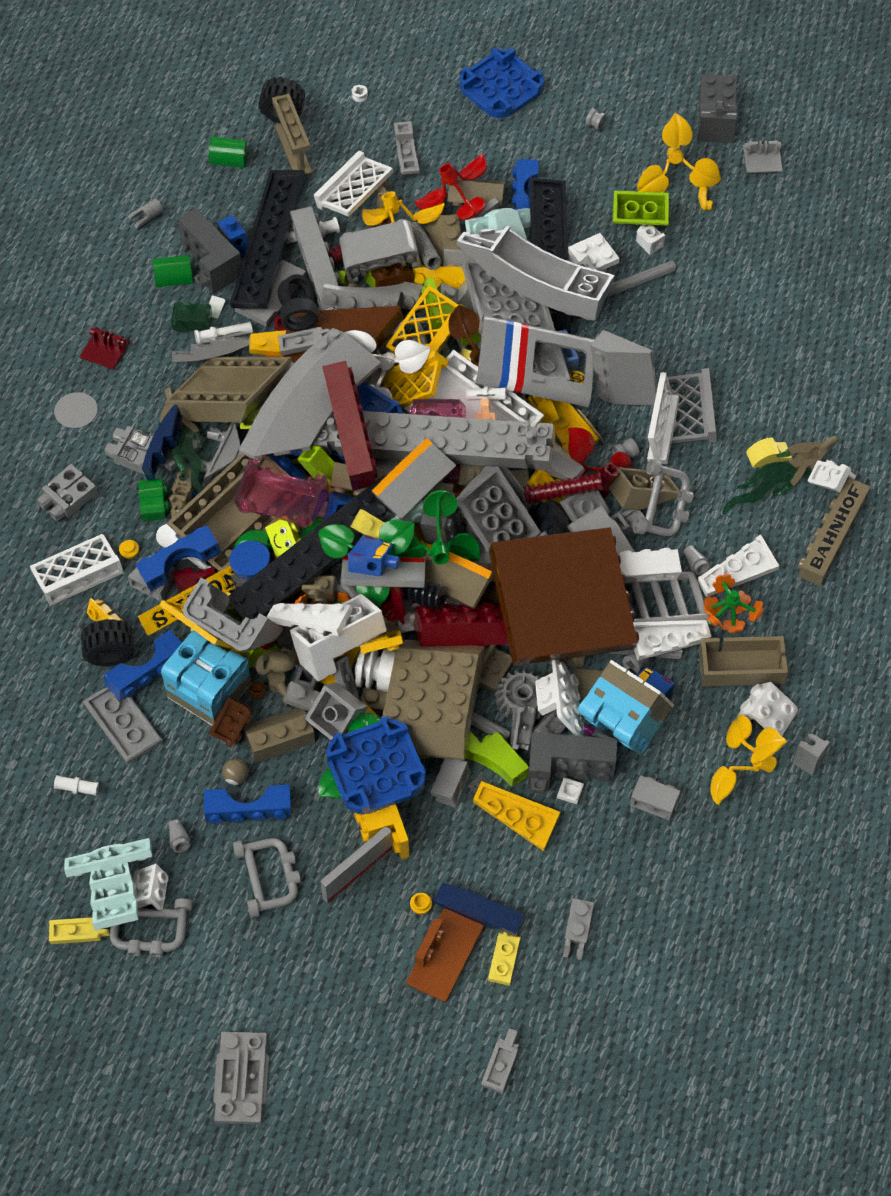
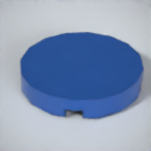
[230,541,271,579]

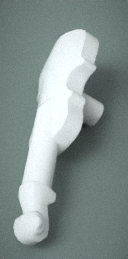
[156,524,211,570]

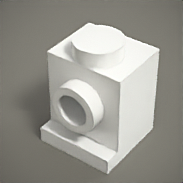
[636,225,665,255]

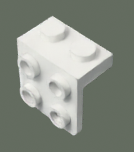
[737,682,798,736]

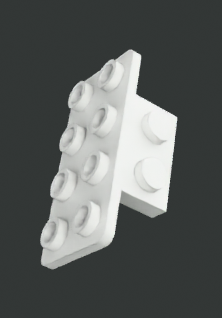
[535,660,584,736]

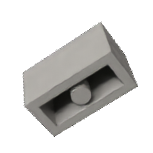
[630,776,680,821]

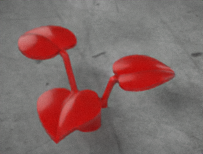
[414,153,487,220]
[568,427,633,517]

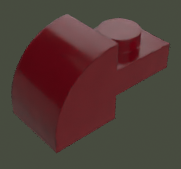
[172,567,216,593]

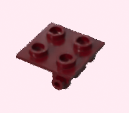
[79,327,130,370]
[379,587,406,624]

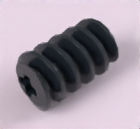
[402,580,448,610]

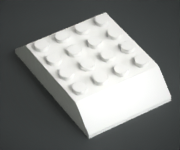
[404,350,544,427]

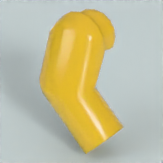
[698,186,713,211]

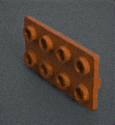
[406,908,483,1002]

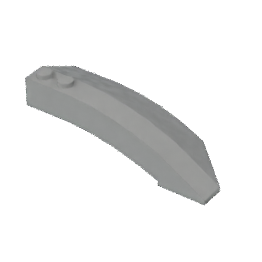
[456,226,614,321]
[239,328,381,459]

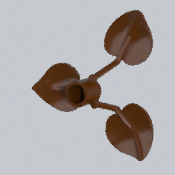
[448,305,480,366]

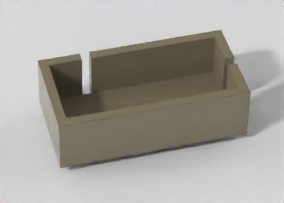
[698,636,788,687]

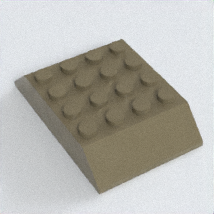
[164,357,292,423]
[167,454,308,571]
[382,640,485,760]

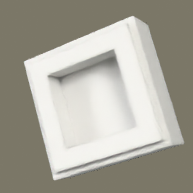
[557,777,584,804]

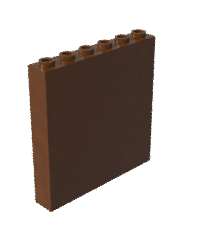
[489,527,639,666]

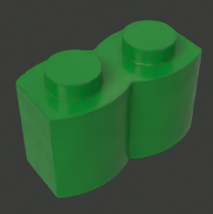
[138,478,169,521]

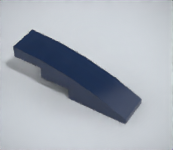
[142,405,183,480]
[433,882,525,936]

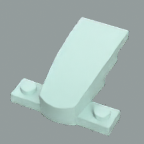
[465,208,531,240]
[64,838,152,930]

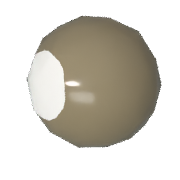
[222,759,249,785]

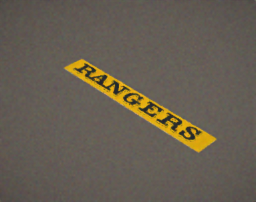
[138,547,276,636]

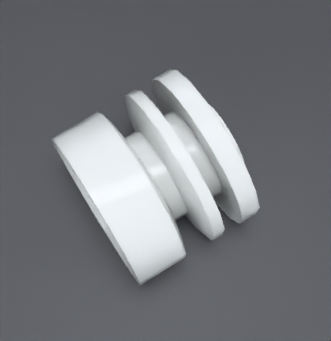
[355,648,396,692]

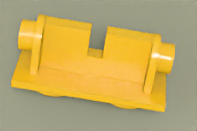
[87,598,123,621]

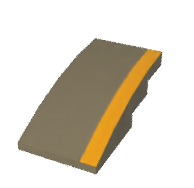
[420,541,494,609]

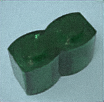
[171,302,213,332]

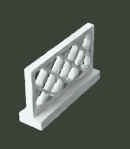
[314,151,394,217]
[647,372,680,464]
[30,534,124,606]

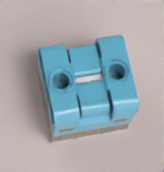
[161,630,252,725]
[578,660,674,754]

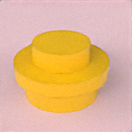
[119,540,139,559]
[410,893,432,914]

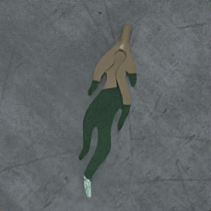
[160,388,203,493]
[722,436,838,514]

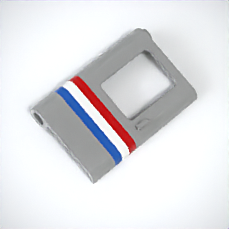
[476,315,595,407]

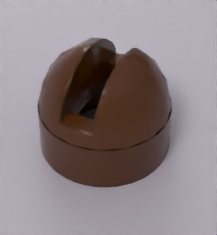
[249,682,266,700]

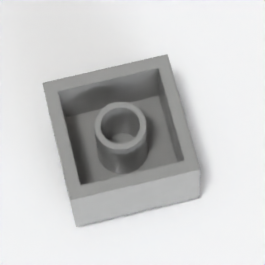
[305,682,368,740]

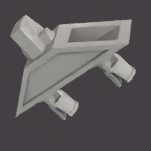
[191,422,241,487]

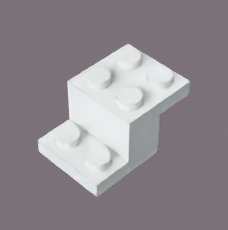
[568,233,619,272]

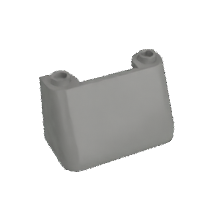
[339,219,421,284]
[183,578,283,652]

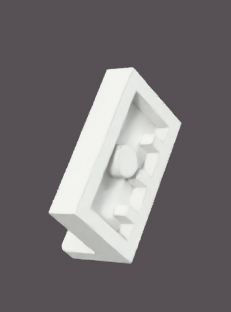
[808,460,856,492]
[133,864,168,910]

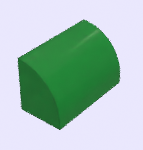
[209,136,248,168]
[153,255,193,287]

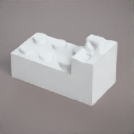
[290,594,387,681]

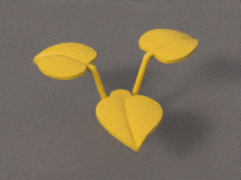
[637,113,721,192]
[362,191,445,226]
[710,715,787,805]

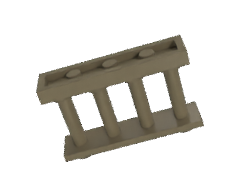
[272,94,313,176]

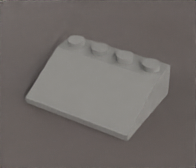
[590,330,657,405]
[456,466,540,553]

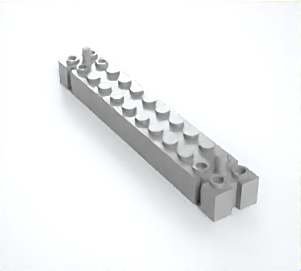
[312,411,556,470]

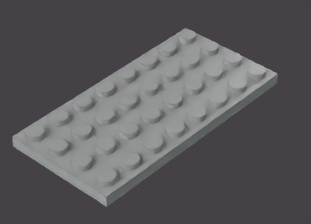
[461,260,570,381]

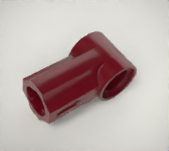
[595,462,620,498]

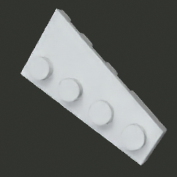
[698,535,779,597]
[267,603,352,636]
[633,620,712,661]

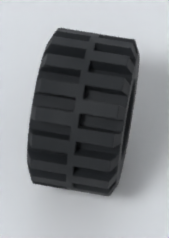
[258,77,305,123]
[81,619,135,666]

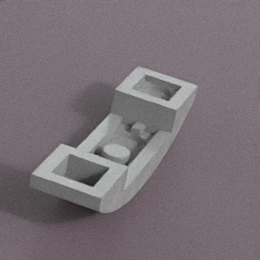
[394,121,419,175]

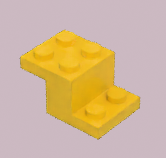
[354,804,409,860]

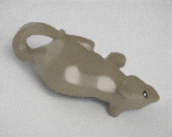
[169,468,196,518]
[255,647,302,675]

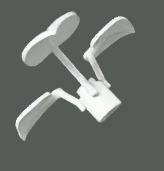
[345,330,430,400]

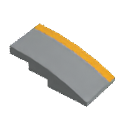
[372,438,456,520]

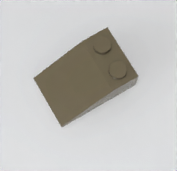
[608,467,679,510]

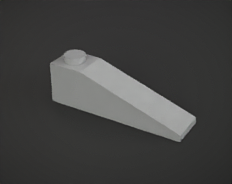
[527,442,585,481]

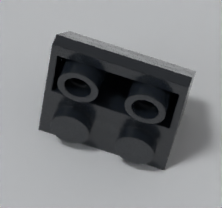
[528,499,570,535]

